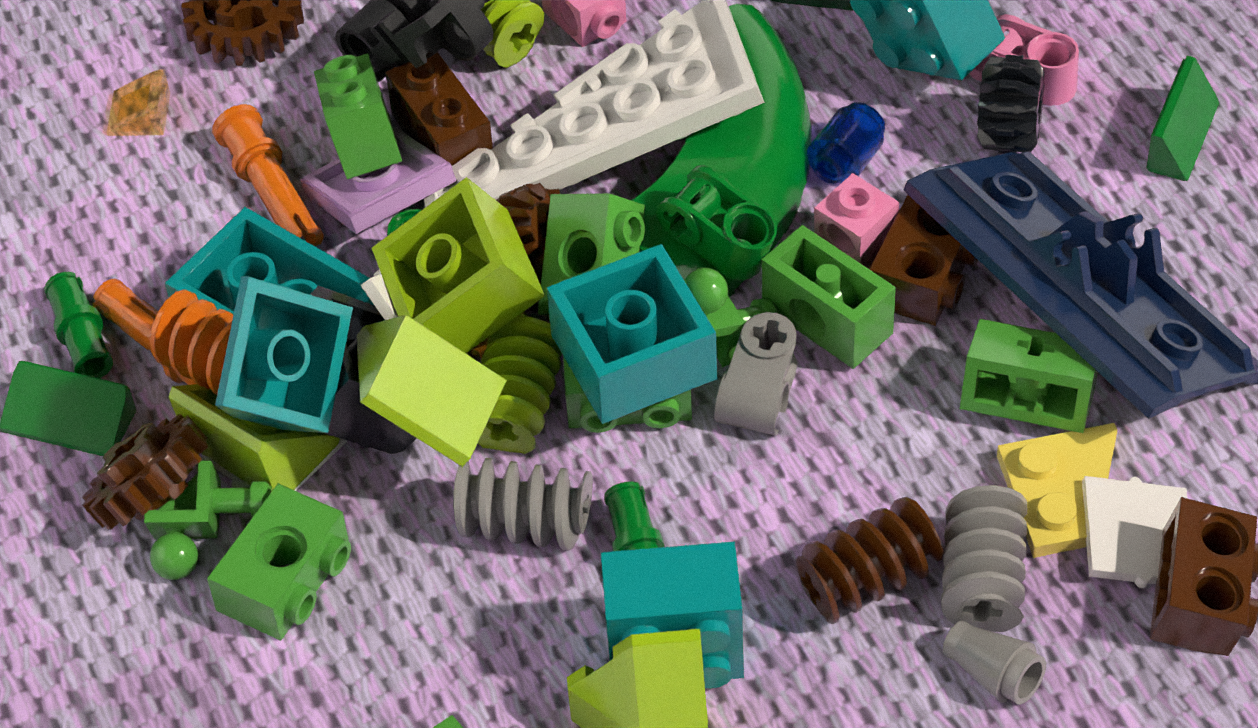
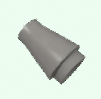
[943,621,1046,704]

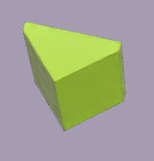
[357,315,507,467]
[168,384,340,490]

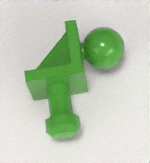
[684,268,779,367]
[144,461,273,580]

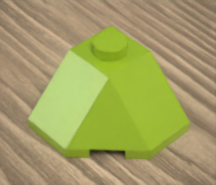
[567,629,708,728]

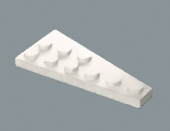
[424,0,765,207]

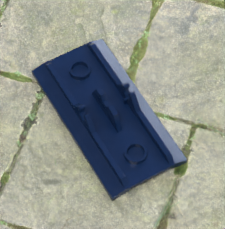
[903,151,1258,419]

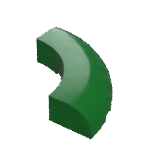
[631,4,812,297]

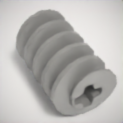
[453,458,593,551]
[941,485,1027,632]

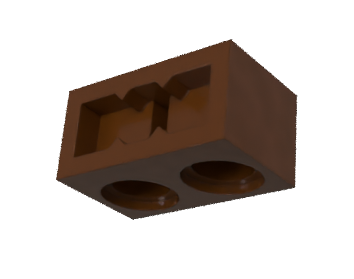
[385,52,493,166]
[869,194,979,326]
[1150,497,1258,656]

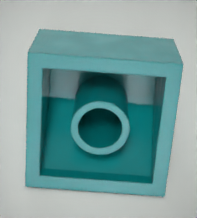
[215,276,353,433]

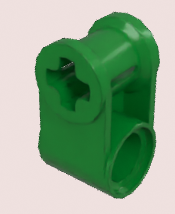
[656,165,777,280]

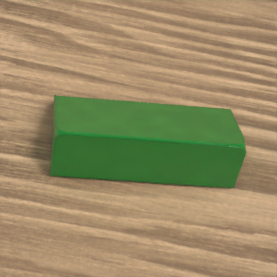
[1146,55,1219,181]
[0,361,137,456]

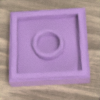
[300,129,456,234]

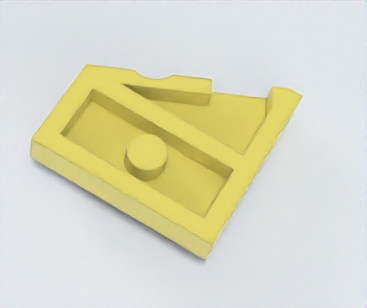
[997,423,1117,558]

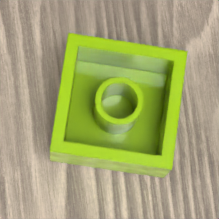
[371,177,545,353]

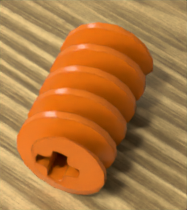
[150,289,233,395]

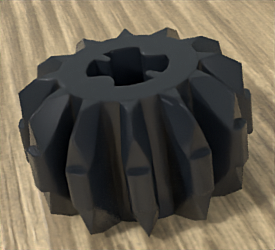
[977,54,1045,154]

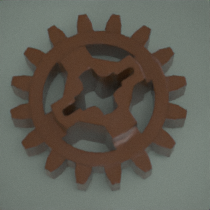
[181,0,304,66]
[82,414,208,530]

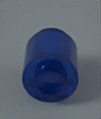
[807,102,885,184]

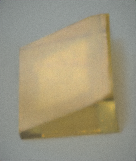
[107,69,170,136]

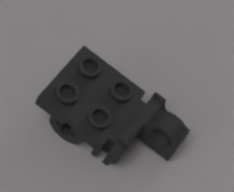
[335,0,493,82]

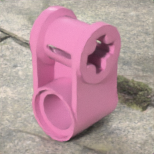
[969,14,1079,106]

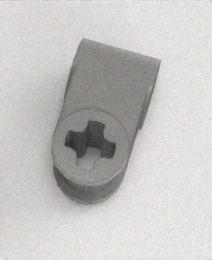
[714,312,797,436]

